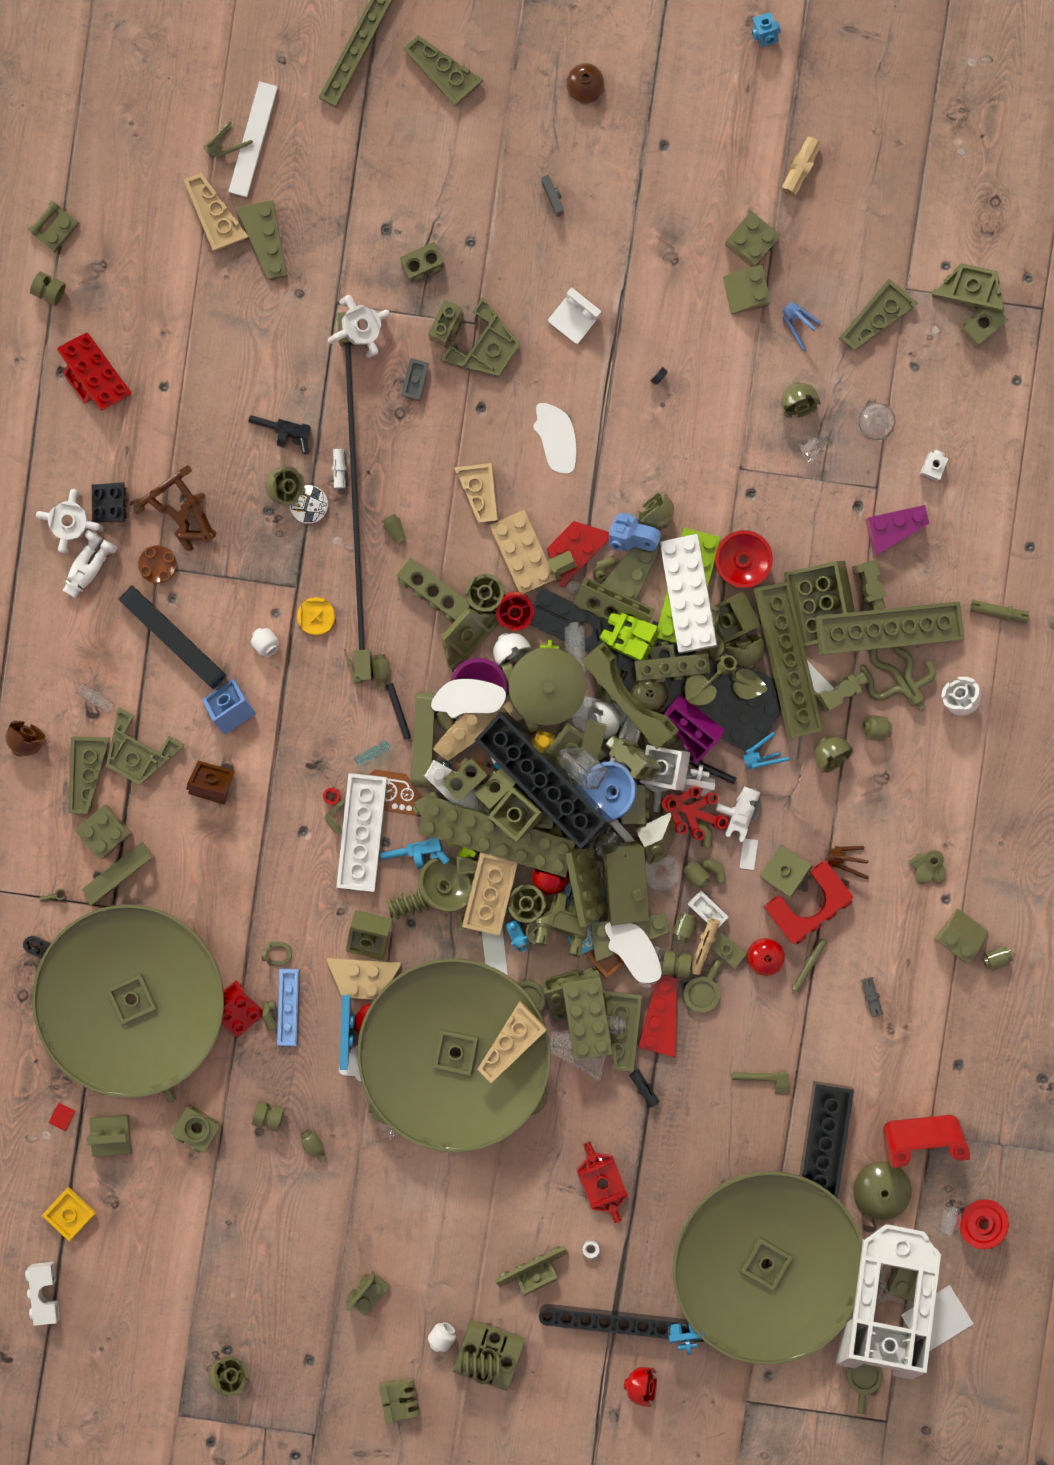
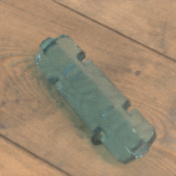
[354,741,390,766]

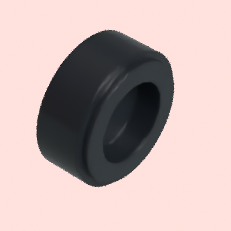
[650,367,668,385]

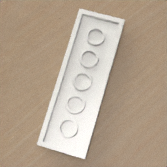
[660,534,717,654]
[336,773,387,892]

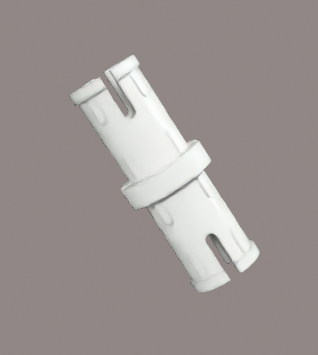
[332,449,347,489]

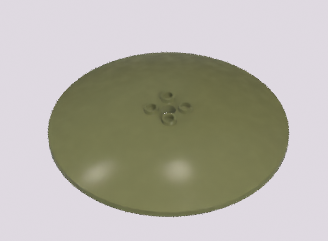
[32,904,224,1098]
[357,958,551,1152]
[672,1171,863,1365]

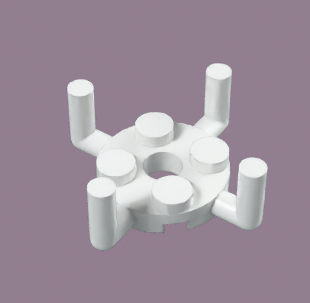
[328,295,390,359]
[36,489,103,554]

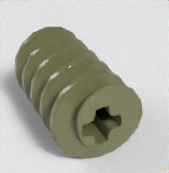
[387,889,429,920]
[460,1351,500,1380]

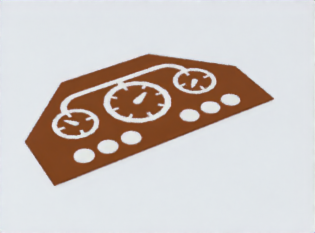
[368,769,422,816]

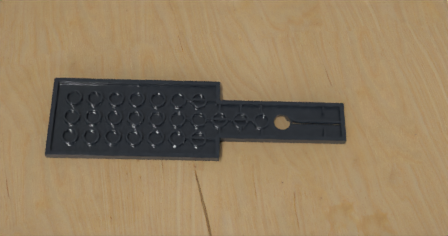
[530,588,781,753]

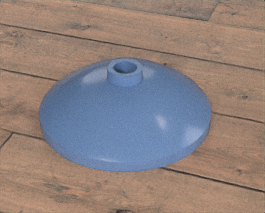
[582,762,637,820]

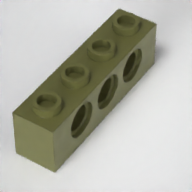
[396,557,471,623]
[573,577,655,623]

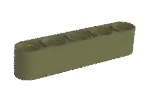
[411,693,436,787]

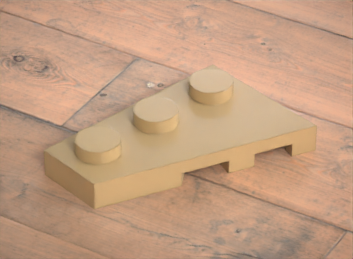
[454,463,499,523]

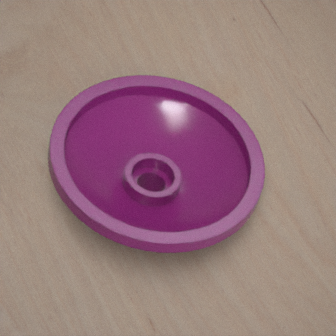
[450,658,507,694]

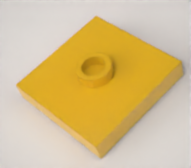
[42,1187,97,1242]

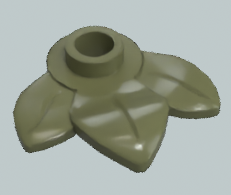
[909,850,946,884]

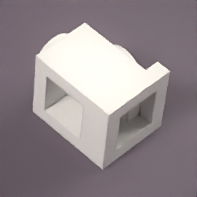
[919,450,948,482]

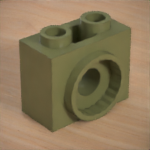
[428,300,464,348]
[171,1104,222,1153]

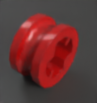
[323,788,341,805]

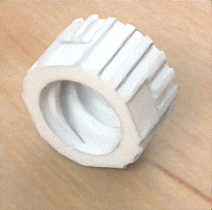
[583,1240,600,1259]

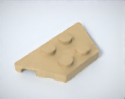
[327,958,401,1000]

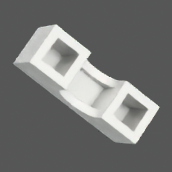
[25,1262,60,1326]

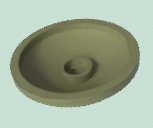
[418,856,473,912]
[854,1162,912,1220]

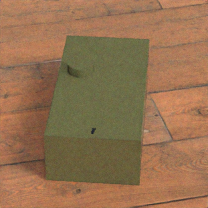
[601,841,649,926]

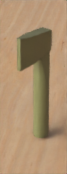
[731,1071,790,1094]

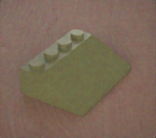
[784,561,855,647]

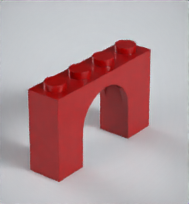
[763,860,854,944]

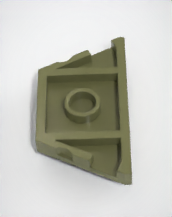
[931,263,1004,313]
[441,608,499,672]

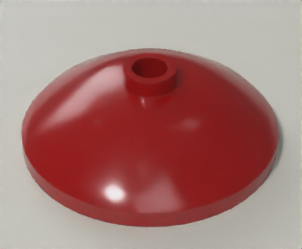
[715,530,773,588]

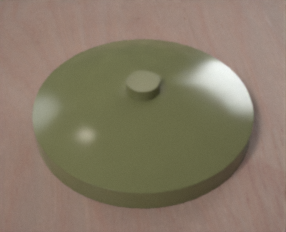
[509,648,586,725]

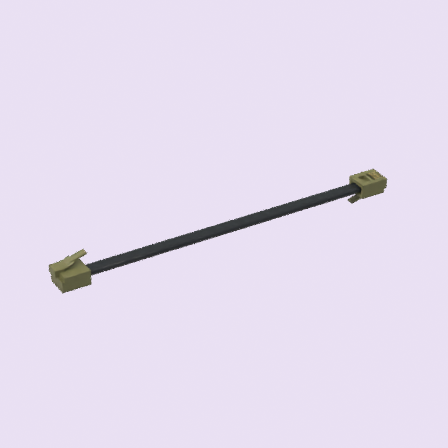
[337,312,373,683]

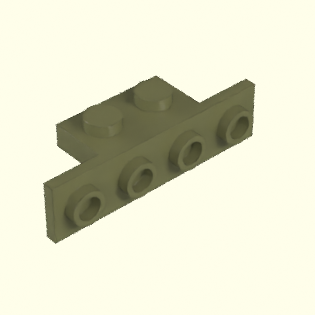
[635,654,710,682]
[495,1246,569,1296]

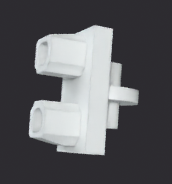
[681,765,715,797]

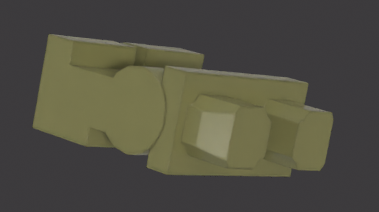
[852,559,887,610]
[815,672,869,712]
[606,736,662,781]

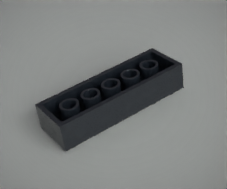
[799,1081,854,1199]

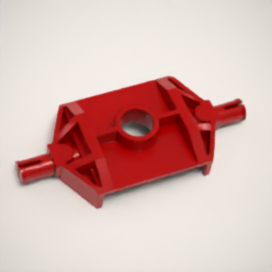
[577,1141,628,1223]

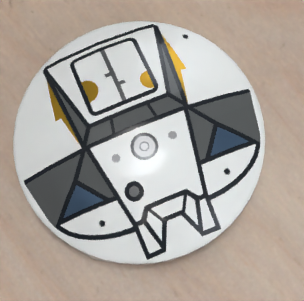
[290,485,328,523]

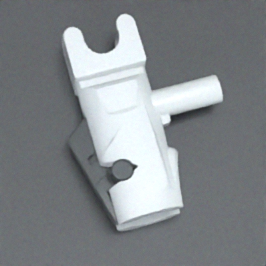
[715,786,761,842]

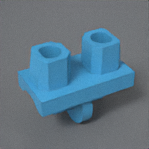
[669,1323,704,1355]

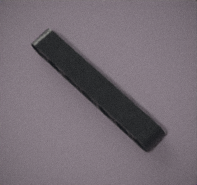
[119,585,227,690]

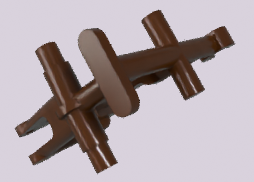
[129,465,216,551]

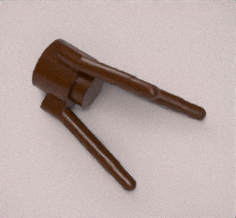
[828,846,869,879]

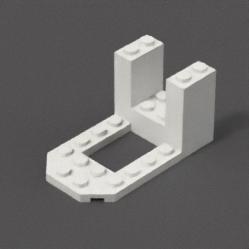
[836,1224,941,1379]

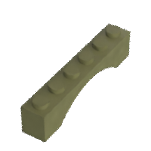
[581,642,679,749]

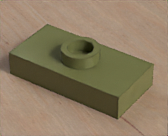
[710,929,747,968]

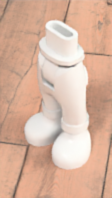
[63,529,118,598]

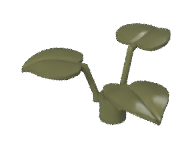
[685,633,768,706]

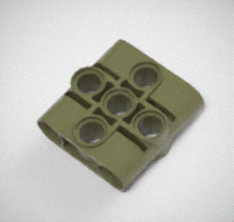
[452,1319,525,1391]

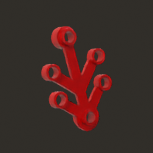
[661,786,728,840]

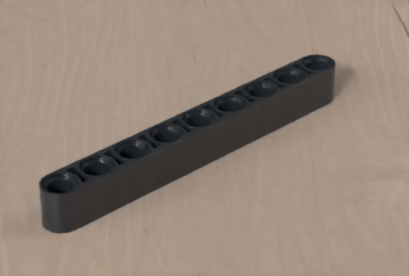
[539,1304,705,1342]

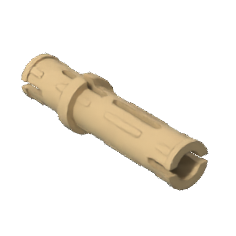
[690,918,720,975]

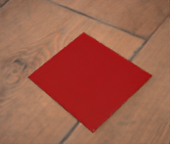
[48,1102,75,1131]

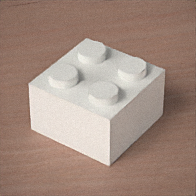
[640,745,690,790]

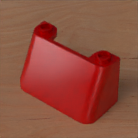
[883,1115,970,1168]

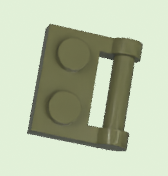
[27,200,79,252]

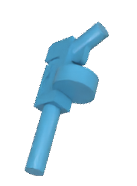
[380,837,450,869]

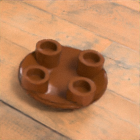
[138,545,177,584]

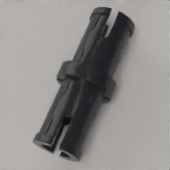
[629,1069,660,1108]

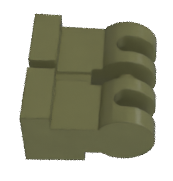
[379,1378,421,1424]

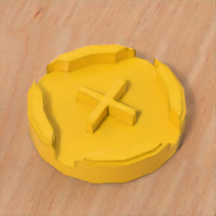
[297,597,336,636]

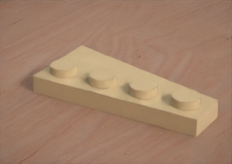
[184,173,249,252]
[433,706,512,761]
[478,1001,547,1083]

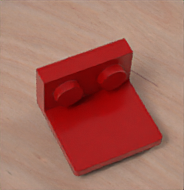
[222,980,263,1038]

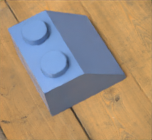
[202,678,256,735]

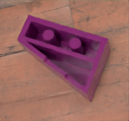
[865,505,929,556]
[664,694,724,764]

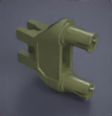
[535,893,588,957]

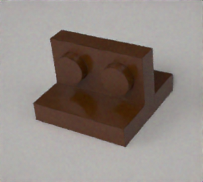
[186,760,235,805]

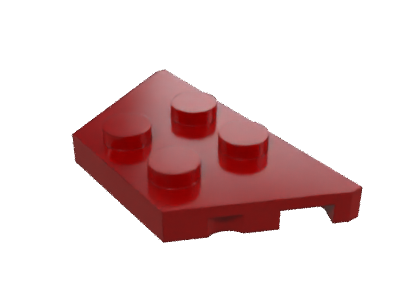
[547,521,609,588]

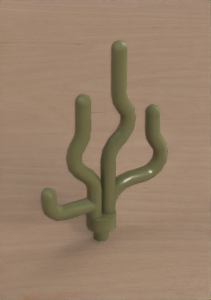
[860,647,936,711]

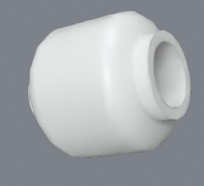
[251,628,279,657]
[428,1322,456,1352]

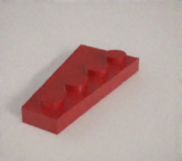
[638,975,677,1057]

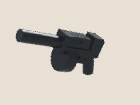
[248,415,311,454]

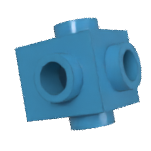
[752,12,781,47]

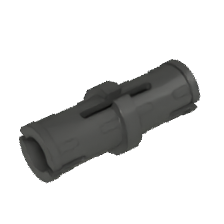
[861,977,884,1017]

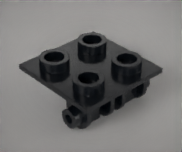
[92,482,127,523]

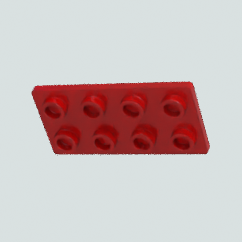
[57,332,131,411]

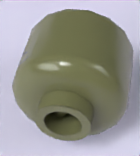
[862,715,892,741]

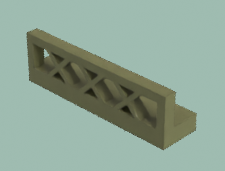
[82,842,155,905]

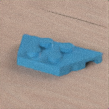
[340,995,356,1070]

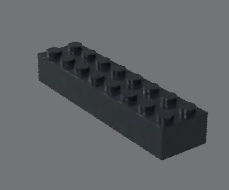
[475,712,614,849]

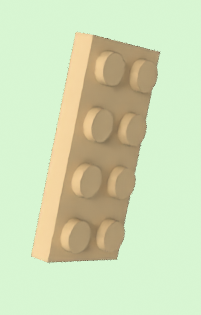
[489,510,556,594]
[462,852,518,936]

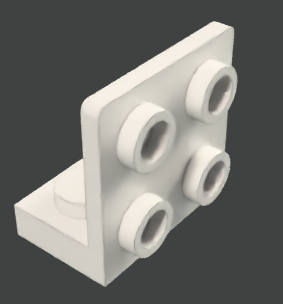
[548,287,601,344]

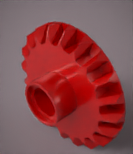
[960,1199,1010,1250]

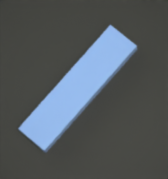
[277,968,299,1046]

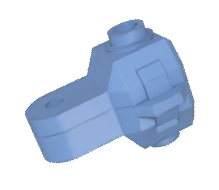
[609,513,661,552]

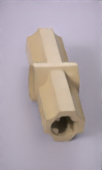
[781,137,822,196]

